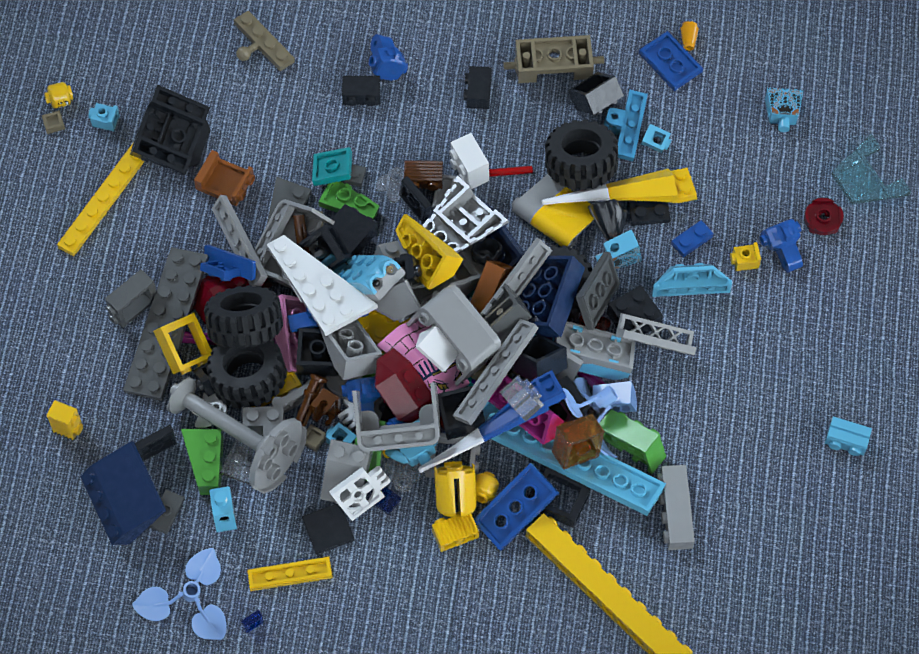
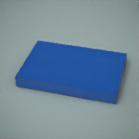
[639,31,703,91]

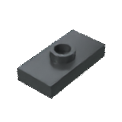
[149,490,185,535]

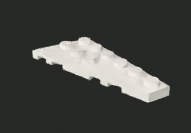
[267,235,378,336]

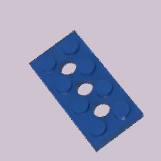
[474,463,559,550]

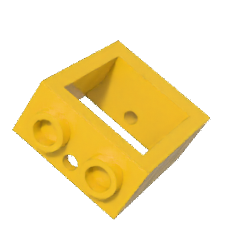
[153,313,211,375]

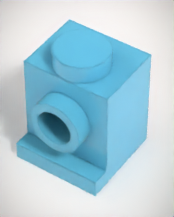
[88,103,120,132]
[641,124,672,153]
[326,422,357,445]

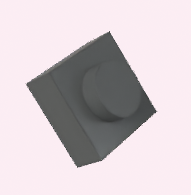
[343,164,366,187]

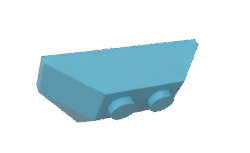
[652,263,732,297]

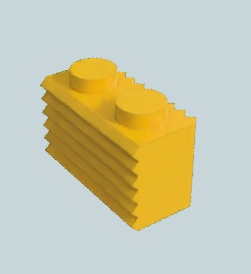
[47,400,83,440]
[432,511,479,552]

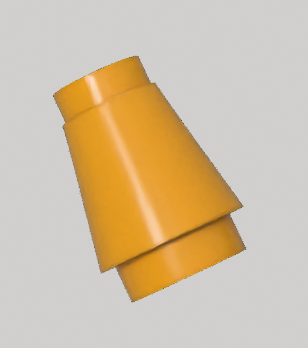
[680,21,699,51]

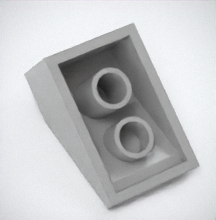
[319,320,382,380]
[320,439,373,507]

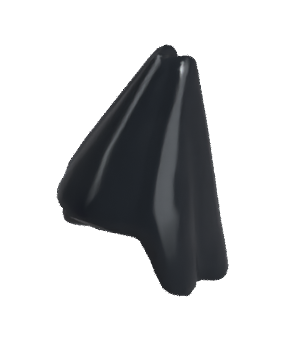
[588,199,628,241]

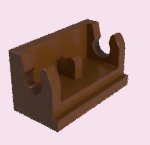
[311,388,341,426]

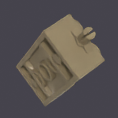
[503,35,604,84]

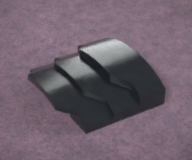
[130,85,211,175]

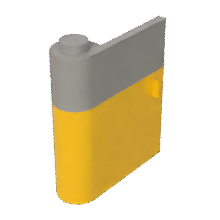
[511,174,595,250]

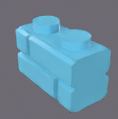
[825,416,872,456]

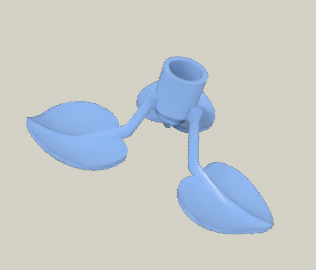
[562,377,619,458]
[132,548,226,640]

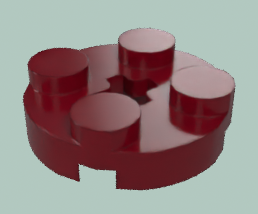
[804,198,844,235]

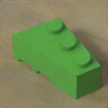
[597,409,666,474]
[181,429,224,495]

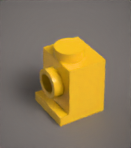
[730,242,761,271]

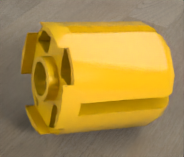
[434,461,477,517]

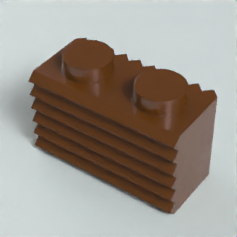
[404,160,444,191]

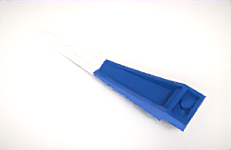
[418,370,567,473]

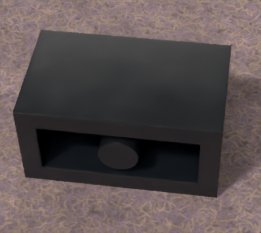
[463,66,492,109]
[342,76,381,106]

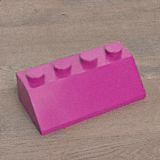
[489,375,564,445]

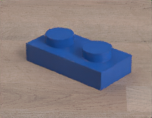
[671,220,714,258]

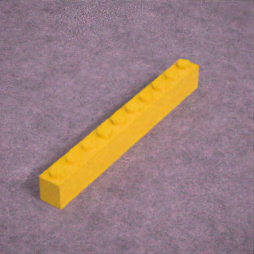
[525,513,693,654]

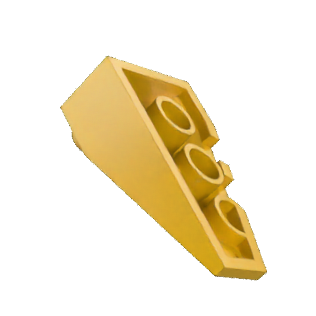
[395,214,463,290]

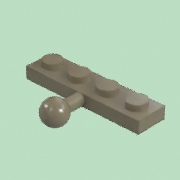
[234,11,295,71]

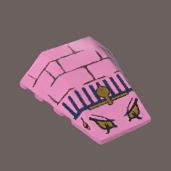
[377,321,469,394]

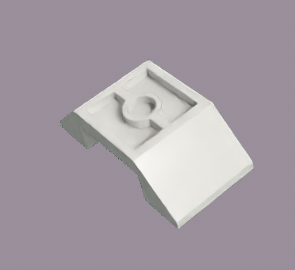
[415,291,459,372]

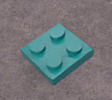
[312,147,352,186]

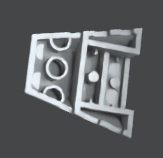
[423,176,509,253]

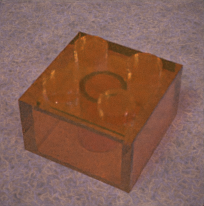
[552,414,605,469]

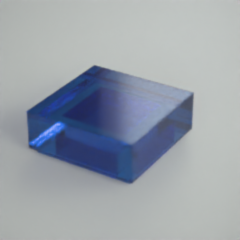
[375,487,401,515]
[241,610,264,633]

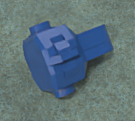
[369,34,408,81]
[759,219,803,273]
[341,377,381,412]

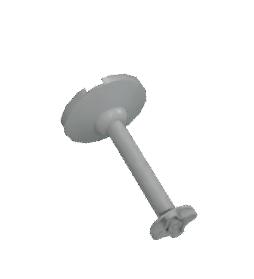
[166,377,307,493]

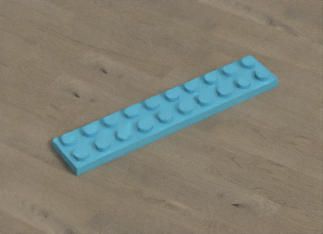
[482,401,666,516]

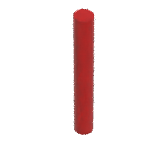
[489,166,533,177]

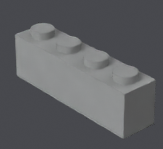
[657,465,695,550]

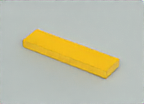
[247,557,333,591]

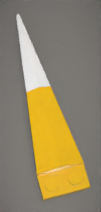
[541,168,697,205]

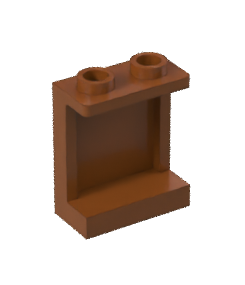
[194,150,255,207]

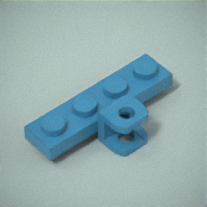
[604,90,648,162]

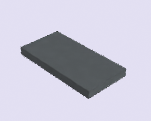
[576,252,621,330]

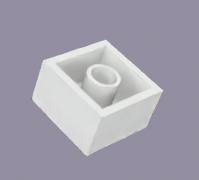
[449,133,489,189]

